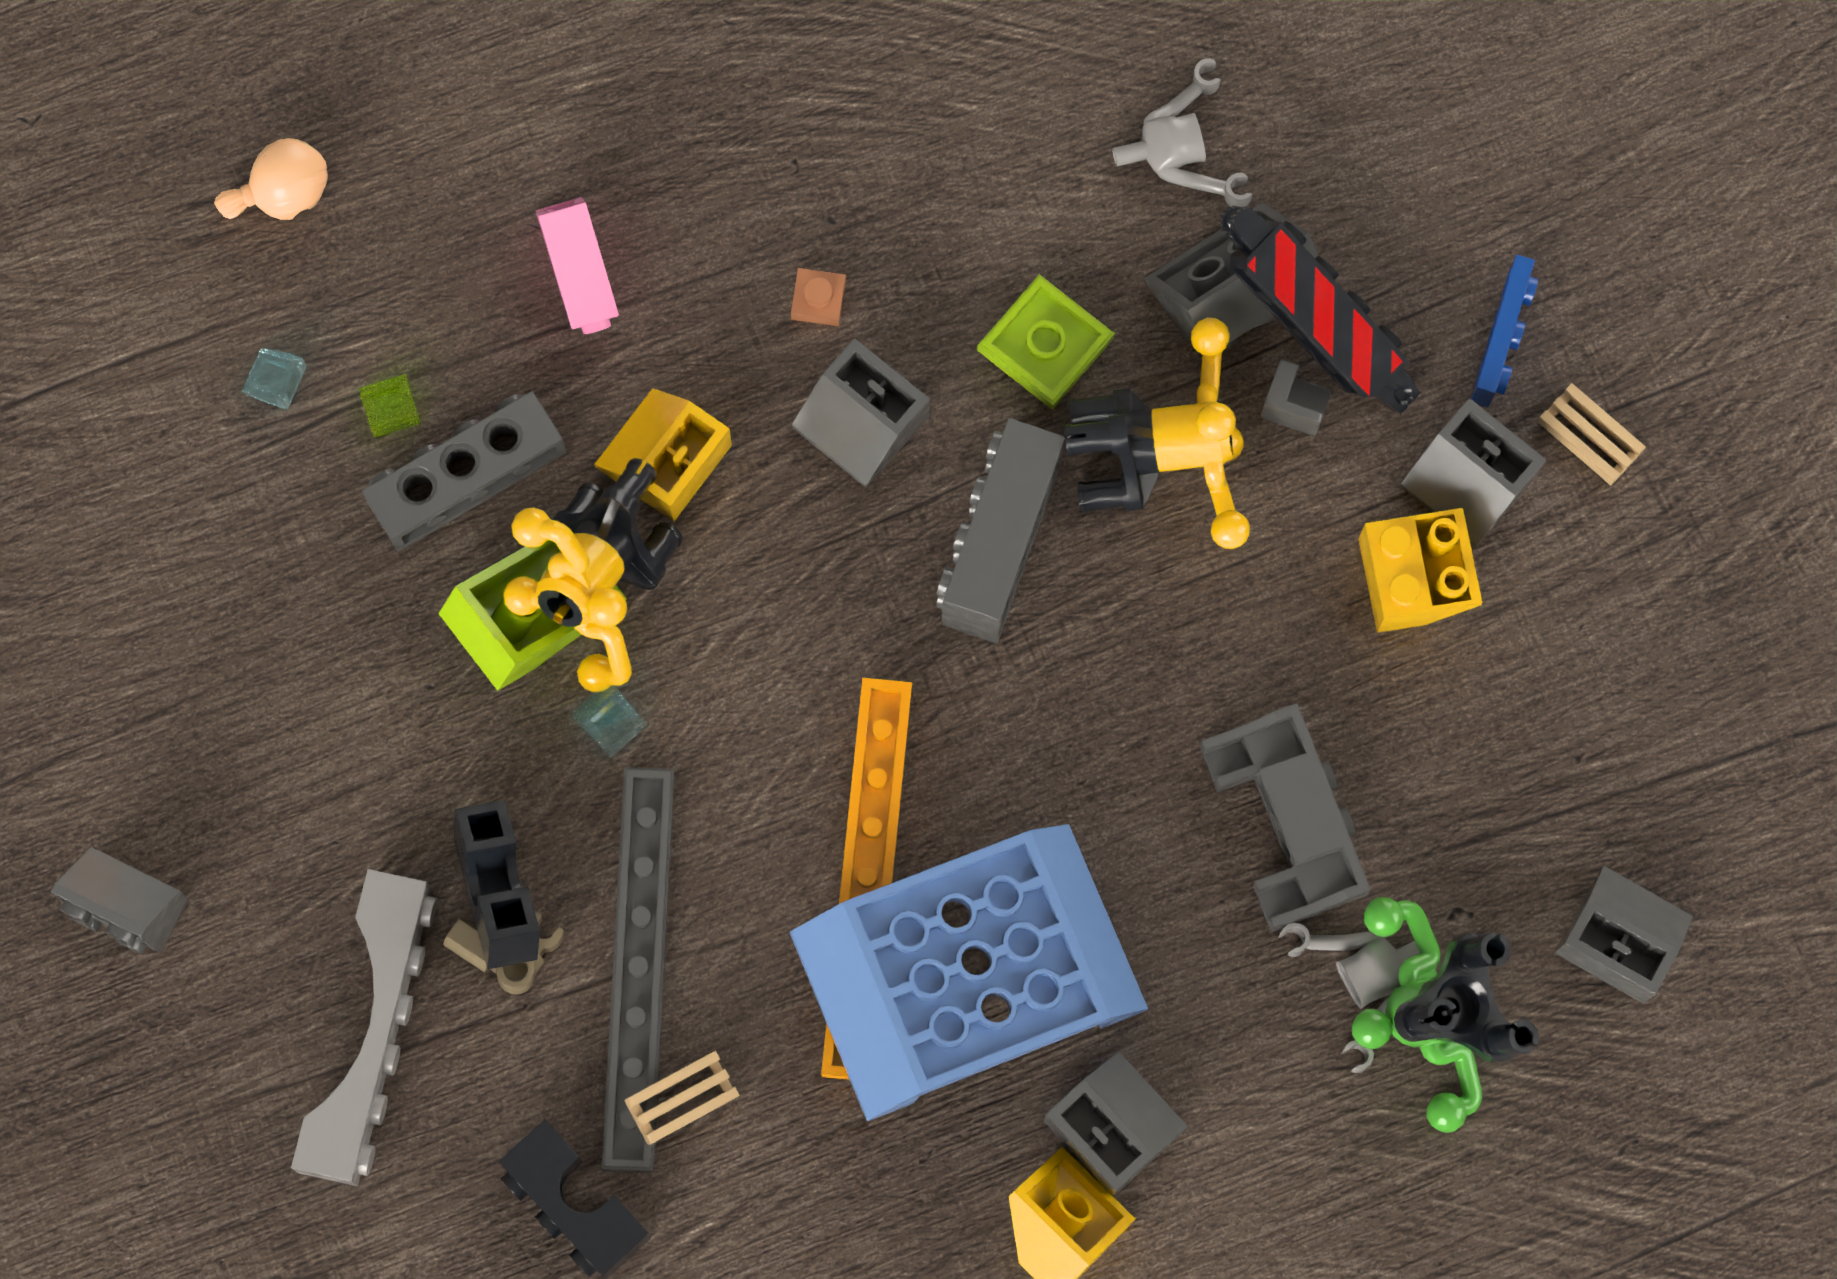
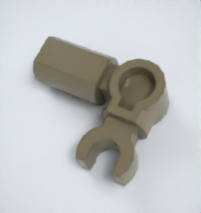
[443,912,564,994]

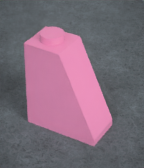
[535,197,619,334]

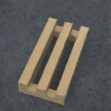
[1537,383,1646,486]
[624,1051,740,1145]

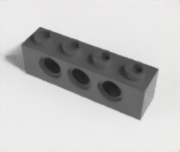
[362,391,567,552]

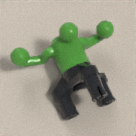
[1351,897,1539,1133]

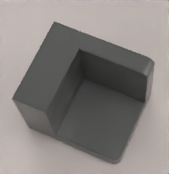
[1260,359,1331,437]

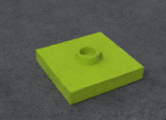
[977,274,1115,410]

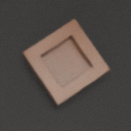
[791,268,846,326]

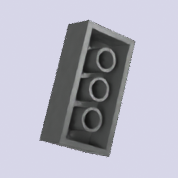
[936,418,1065,644]

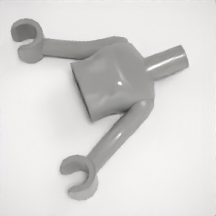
[1112,58,1252,208]
[1278,923,1420,1073]

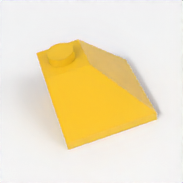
[1009,1147,1136,1279]

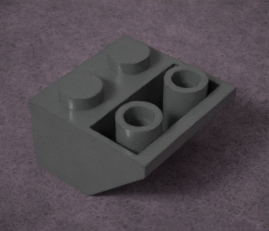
[792,338,930,488]
[1400,398,1546,548]
[51,847,189,954]
[1555,866,1693,1004]
[1044,1051,1188,1197]

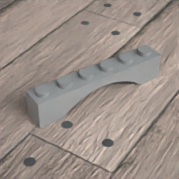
[291,869,438,1186]

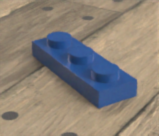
[1471,254,1539,408]

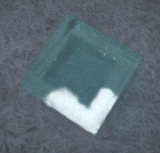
[242,348,307,410]
[572,686,648,758]

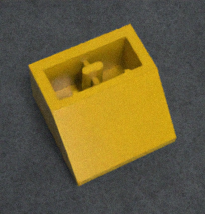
[594,388,732,522]
[1358,508,1482,633]

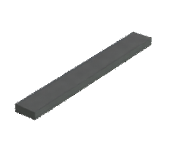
[602,767,675,1173]

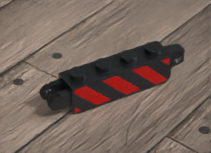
[1219,205,1421,413]

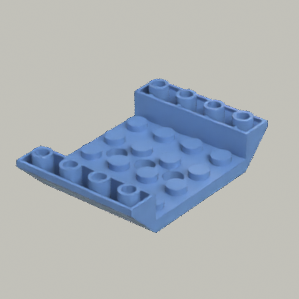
[790,824,1148,1122]

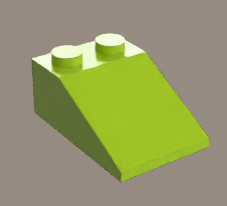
[438,540,627,691]

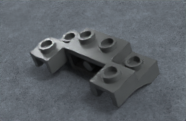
[1200,703,1371,932]

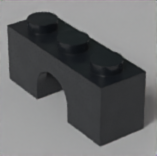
[453,800,540,970]
[499,1119,652,1279]

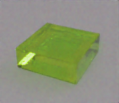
[358,374,421,438]

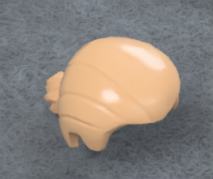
[214,138,328,220]

